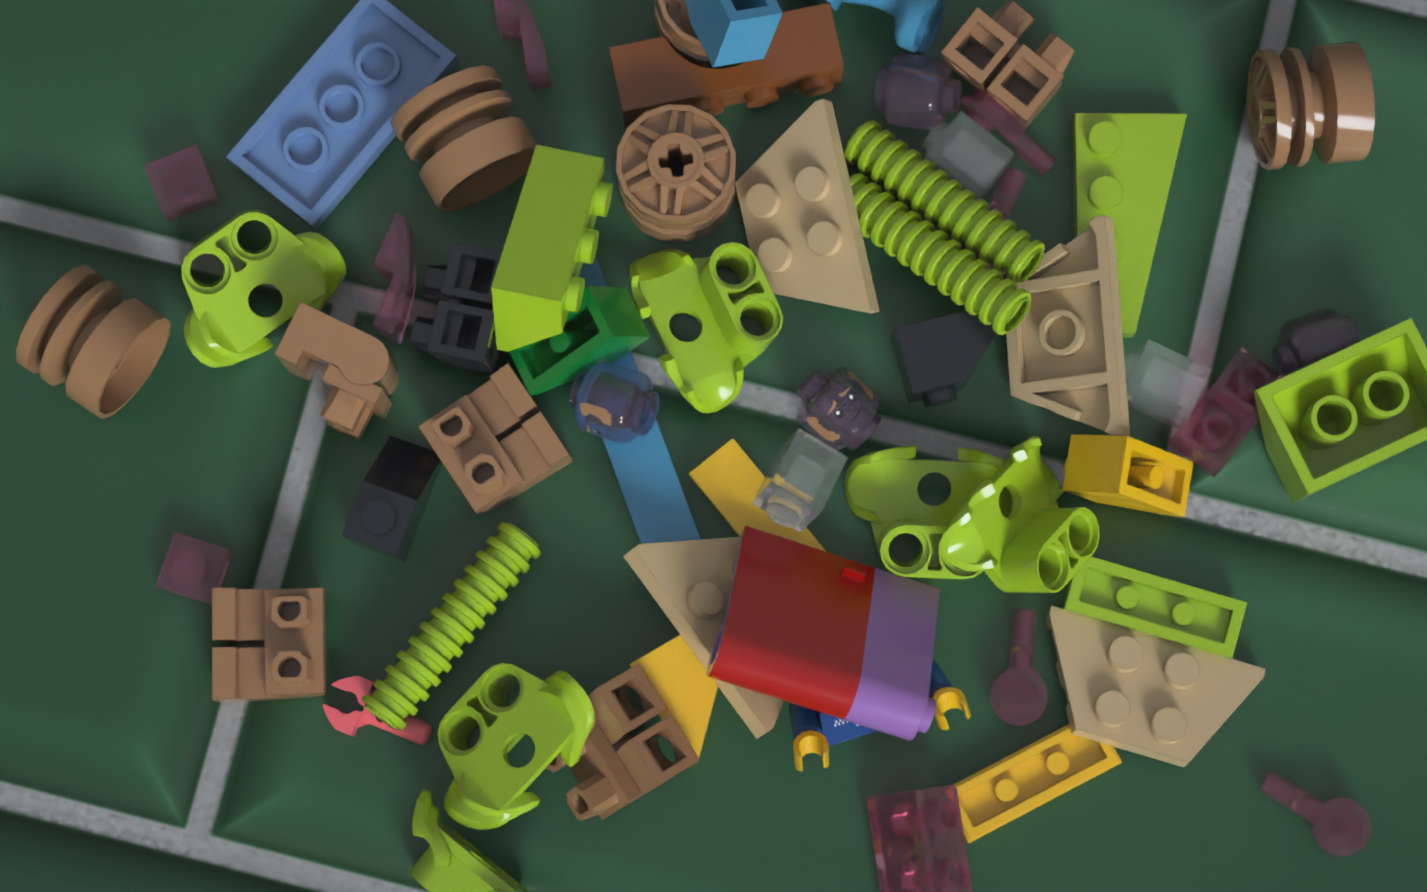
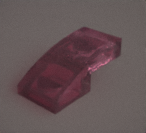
[494,0,553,90]
[372,213,417,344]

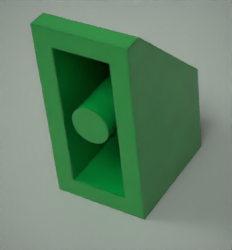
[509,286,651,395]

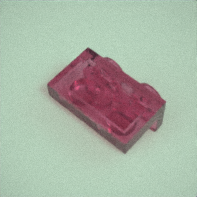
[866,785,973,892]

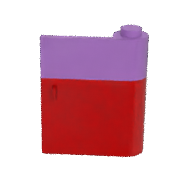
[707,525,940,741]

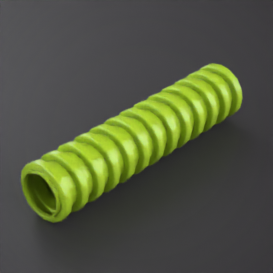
[844,120,1045,285]
[849,173,1031,335]
[362,522,541,731]

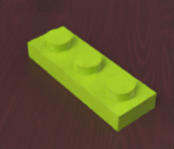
[1062,556,1247,659]

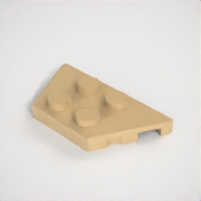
[735,99,880,314]
[1006,215,1131,437]
[623,537,784,739]
[1045,606,1266,767]

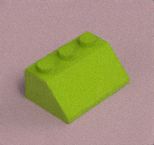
[491,145,613,352]
[1254,318,1427,503]

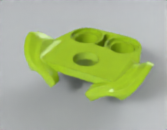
[181,209,346,368]
[628,242,783,414]
[939,436,1100,593]
[844,445,1012,579]
[437,663,595,830]
[409,788,528,892]

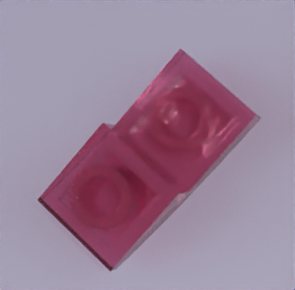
[1168,347,1283,477]

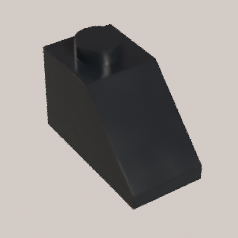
[891,311,996,408]
[342,436,442,562]

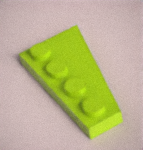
[1072,113,1187,338]

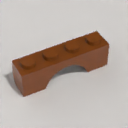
[609,3,844,127]

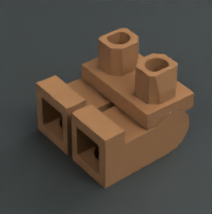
[941,0,1074,129]
[275,302,399,440]
[418,363,573,514]
[212,588,326,703]
[545,664,700,820]

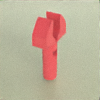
[323,675,432,745]

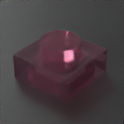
[144,144,221,221]
[155,532,233,605]

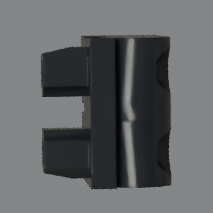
[410,243,502,376]

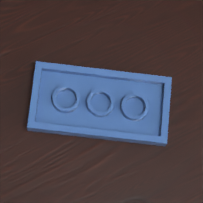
[226,0,459,231]

